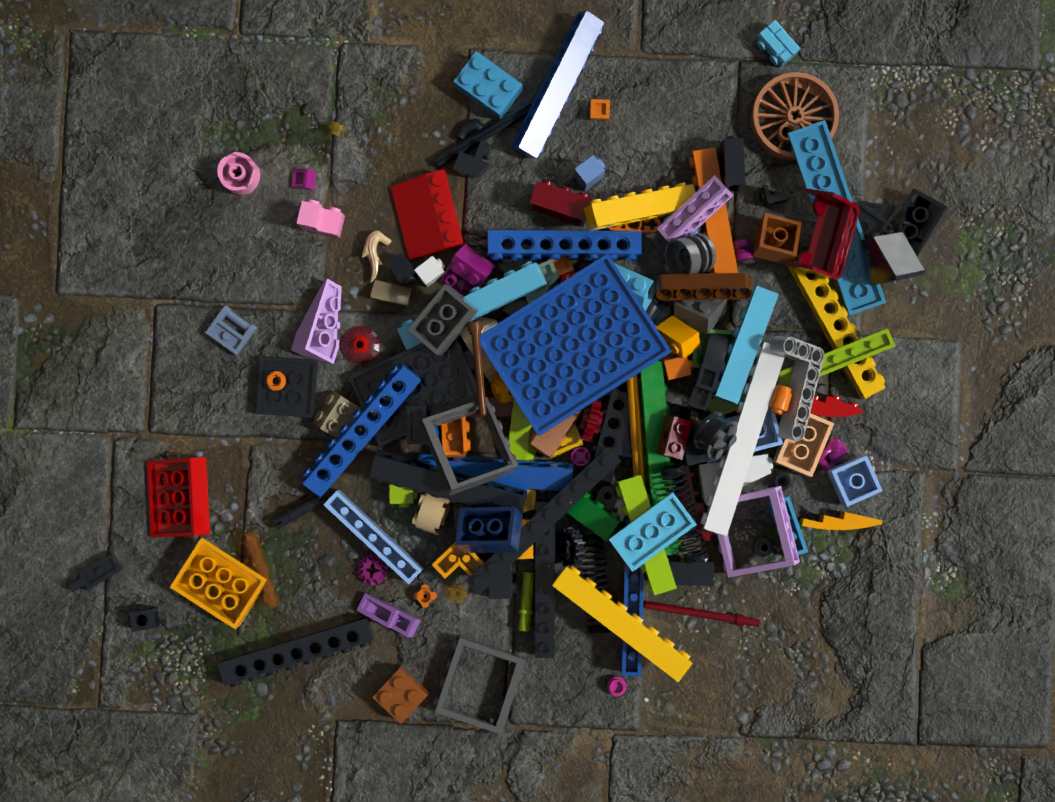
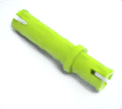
[518,572,535,631]

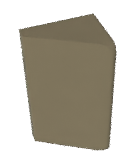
[370,280,413,307]

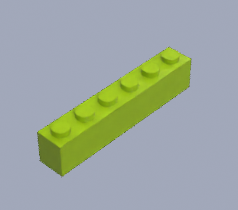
[615,475,677,595]

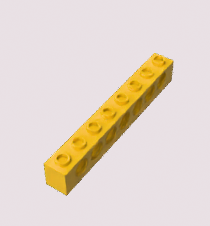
[787,261,886,399]

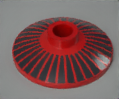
[342,326,380,364]

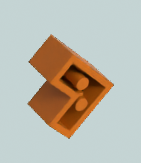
[660,352,693,382]

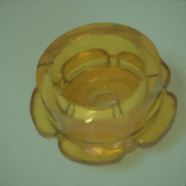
[328,121,346,136]
[449,584,468,603]

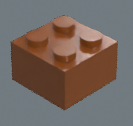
[752,213,802,265]
[372,666,429,724]

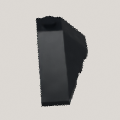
[898,188,950,257]

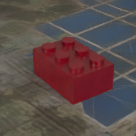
[530,180,592,227]

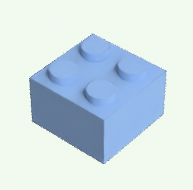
[827,455,883,507]

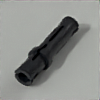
[272,493,328,530]

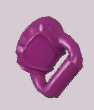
[818,437,847,471]

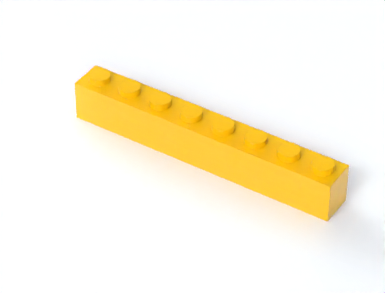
[552,566,693,682]

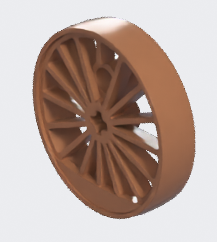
[750,72,839,161]

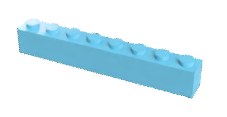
[397,261,548,350]

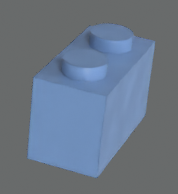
[573,155,605,191]

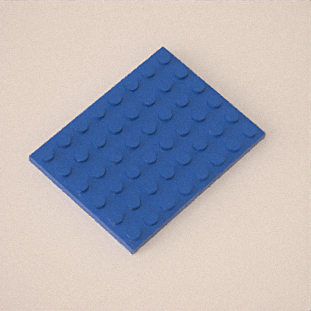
[480,253,672,437]

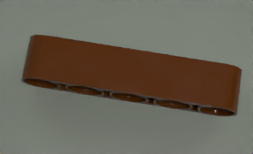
[655,273,753,301]

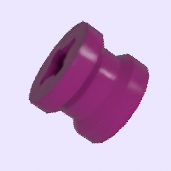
[571,447,590,466]

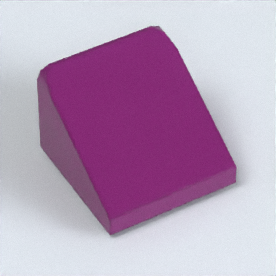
[291,168,316,190]

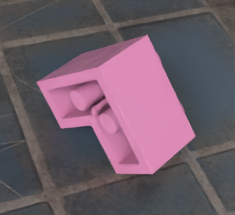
[297,199,345,238]

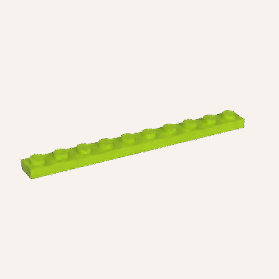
[708,328,895,415]

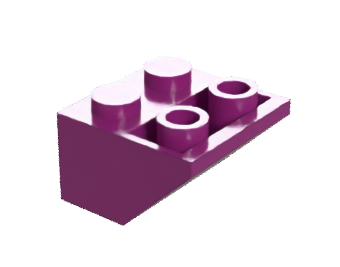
[441,244,496,297]

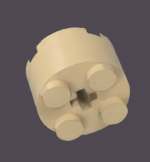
[412,493,451,535]

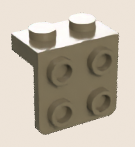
[313,391,363,445]

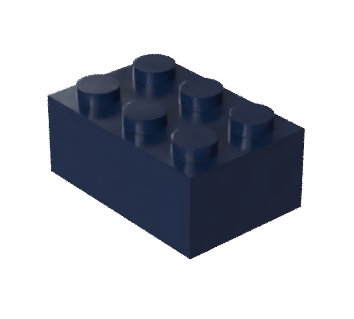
[455,507,523,553]

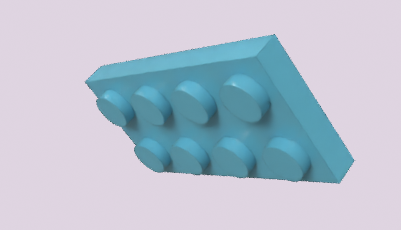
[609,492,697,572]

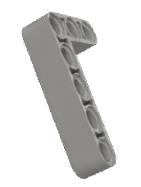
[770,336,824,441]

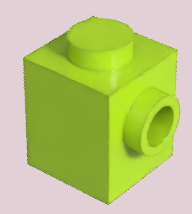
[389,484,418,507]

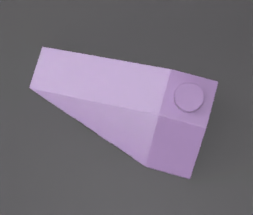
[291,279,341,364]

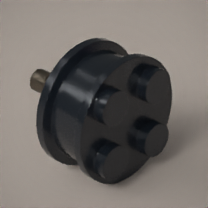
[689,411,737,459]

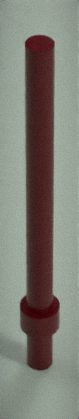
[644,601,760,627]

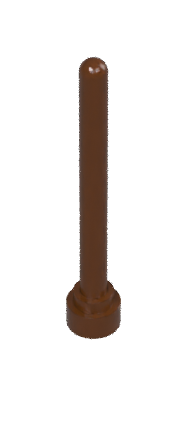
[466,322,487,416]

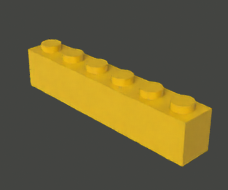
[584,183,696,231]

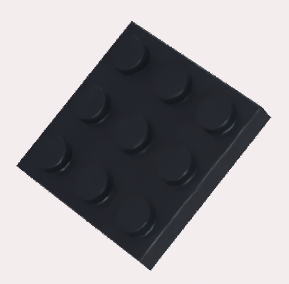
[256,357,319,418]

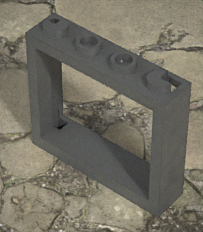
[420,397,518,496]
[433,635,526,734]

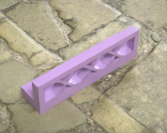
[657,175,734,242]

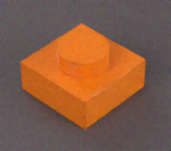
[590,99,610,120]
[551,257,574,278]

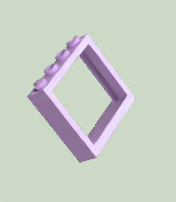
[715,486,800,578]

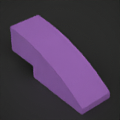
[357,593,421,637]

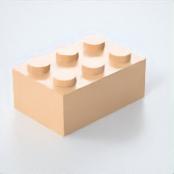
[772,413,834,477]

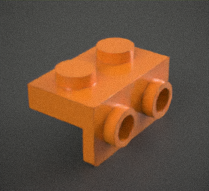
[440,417,470,457]

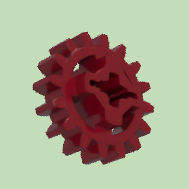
[579,401,604,442]

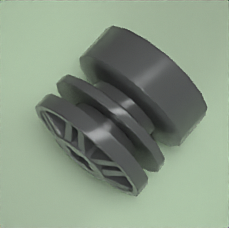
[664,233,716,274]

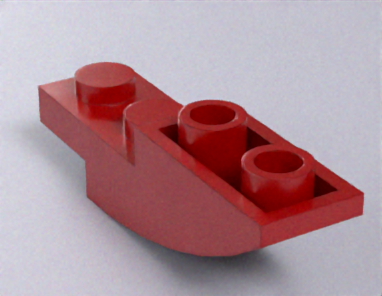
[810,394,863,418]

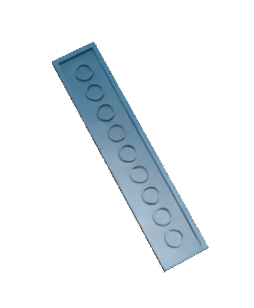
[787,120,886,316]

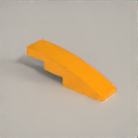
[799,511,883,530]

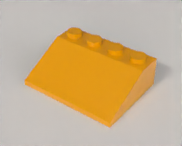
[170,538,267,629]

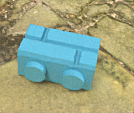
[756,20,801,68]

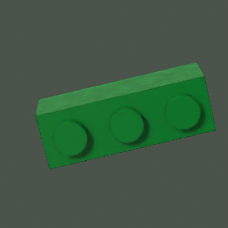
[567,492,624,542]

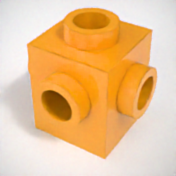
[491,374,515,404]

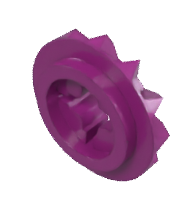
[357,554,388,585]

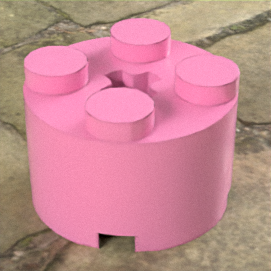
[217,152,260,195]

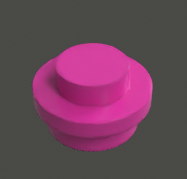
[607,676,626,696]

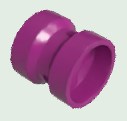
[733,239,753,262]

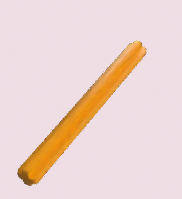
[627,374,646,485]

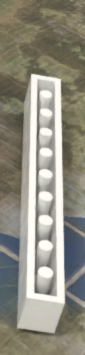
[700,342,784,536]

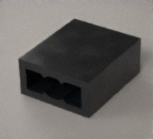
[719,136,745,192]

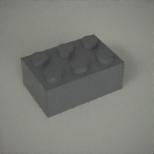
[408,284,479,355]

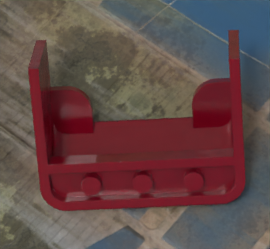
[785,188,859,280]

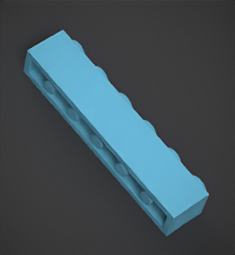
[713,286,779,405]

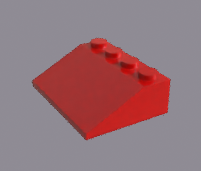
[391,169,464,261]
[146,457,210,538]

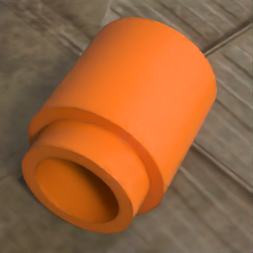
[768,385,792,415]

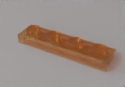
[245,532,281,609]

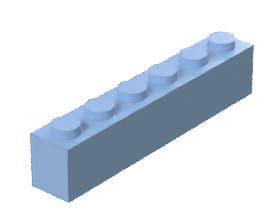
[324,490,424,584]

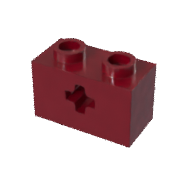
[656,416,692,460]

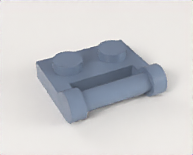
[205,305,257,355]

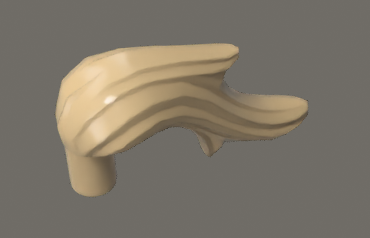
[362,231,392,283]

